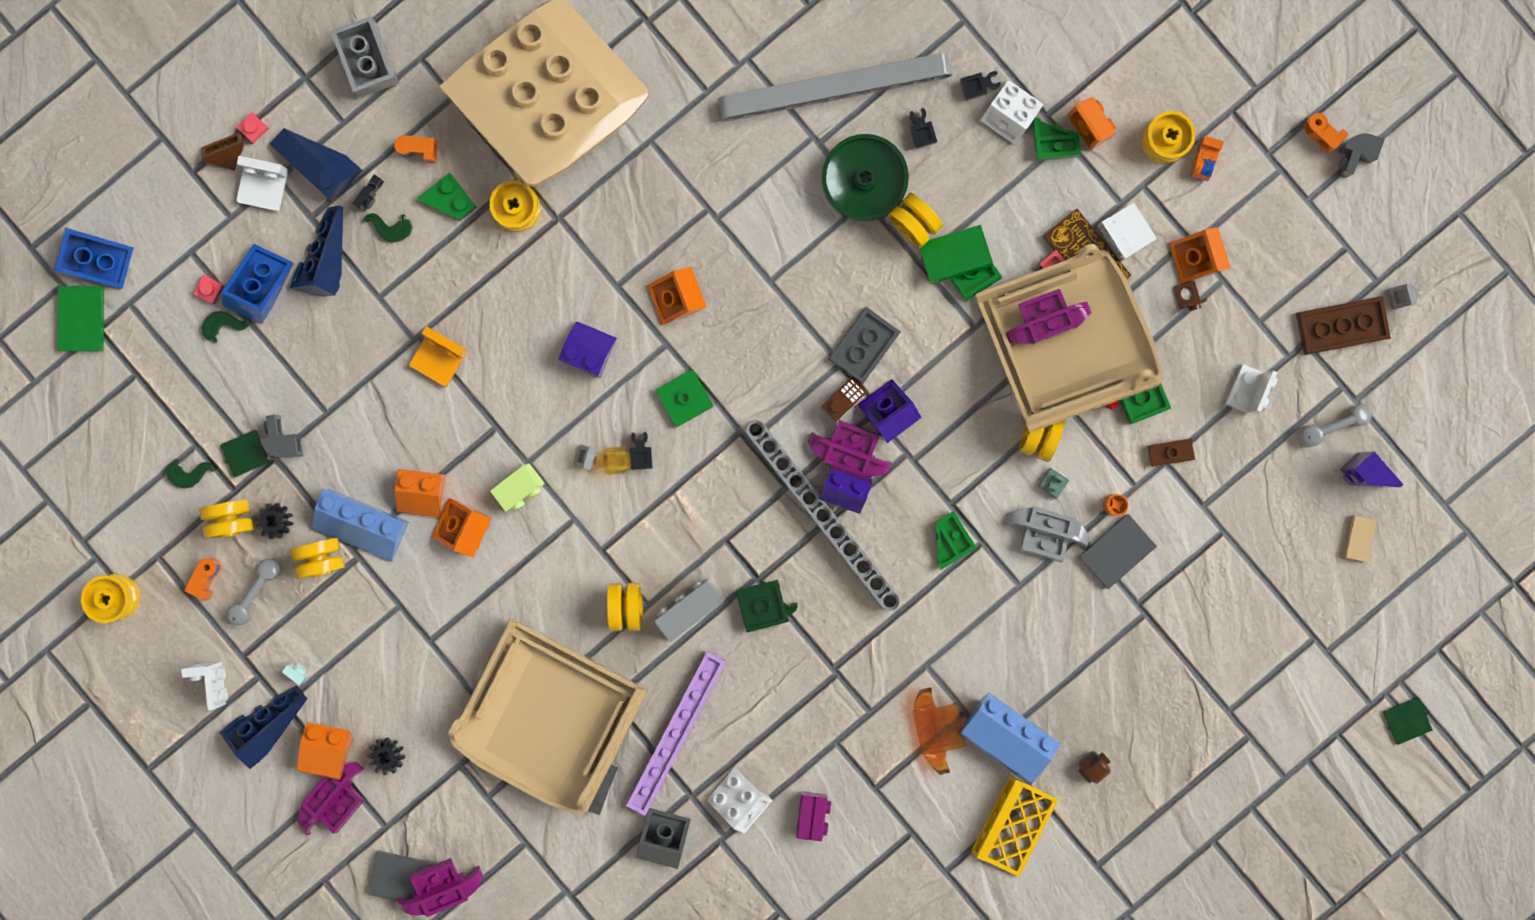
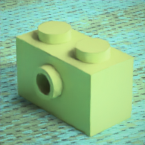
[490,463,545,512]

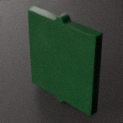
[220,430,270,477]
[1383,697,1433,745]

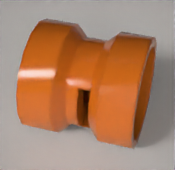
[1103,494,1129,516]

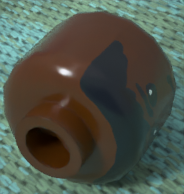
[1078,751,1111,784]

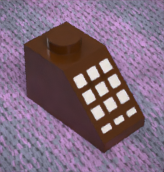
[821,377,867,422]

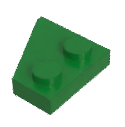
[1032,118,1081,161]
[417,172,478,221]
[935,511,977,570]

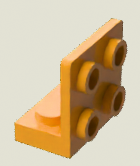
[409,326,468,387]

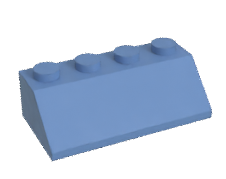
[312,489,409,561]
[960,693,1060,784]

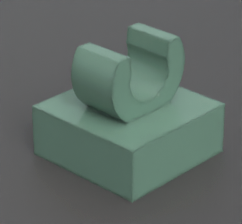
[1039,468,1069,498]

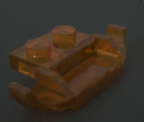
[912,687,966,775]

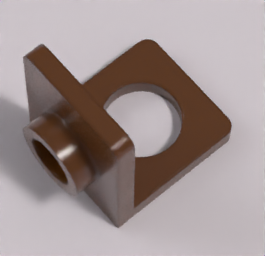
[1174,281,1208,312]

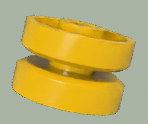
[1141,111,1196,164]
[490,180,541,232]
[888,192,943,248]
[1019,420,1065,462]
[199,500,254,539]
[290,538,345,579]
[81,574,140,623]
[607,583,643,631]

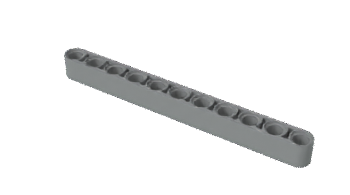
[718,53,952,121]
[746,420,900,611]

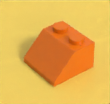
[1067,96,1116,151]
[1169,227,1231,284]
[647,267,707,325]
[395,469,446,518]
[431,498,492,558]
[297,722,353,780]

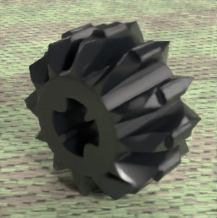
[255,503,294,539]
[367,737,406,775]

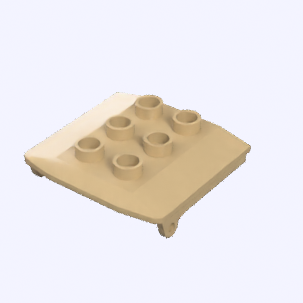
[439,0,648,187]
[975,244,1163,433]
[448,618,648,814]

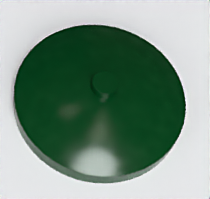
[822,134,909,222]

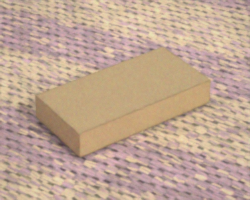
[1344,515,1376,562]

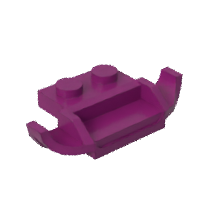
[1006,289,1092,344]
[808,419,892,477]
[298,762,365,836]
[396,858,483,917]

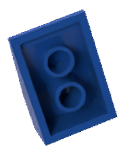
[53,227,134,289]
[221,244,293,324]

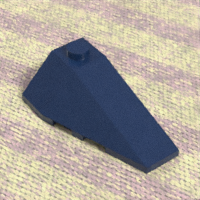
[270,128,363,202]
[290,205,343,297]
[219,685,308,769]

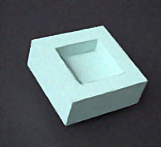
[282,663,310,685]

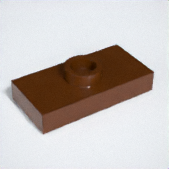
[1147,438,1195,467]

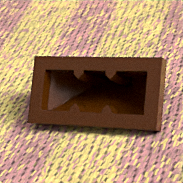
[201,131,244,171]

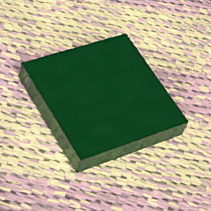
[736,579,789,633]

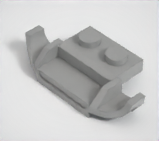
[1004,506,1090,563]

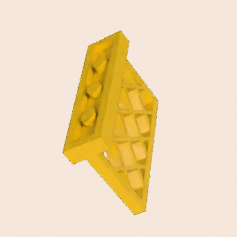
[971,775,1058,877]

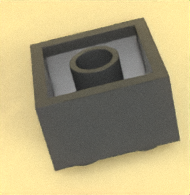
[636,808,691,869]

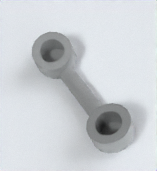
[1297,404,1372,447]
[227,559,282,625]

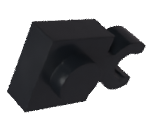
[960,71,1001,101]
[909,108,937,149]
[352,174,384,212]
[629,432,653,470]

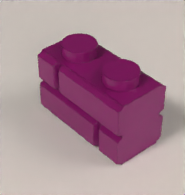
[796,791,831,842]

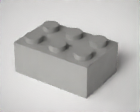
[330,16,399,98]
[654,579,724,642]

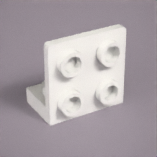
[980,81,1043,145]
[236,156,288,211]
[1097,203,1156,262]
[1225,364,1277,414]
[181,661,228,710]
[707,768,773,833]

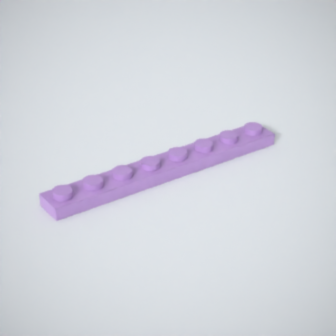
[626,651,726,816]

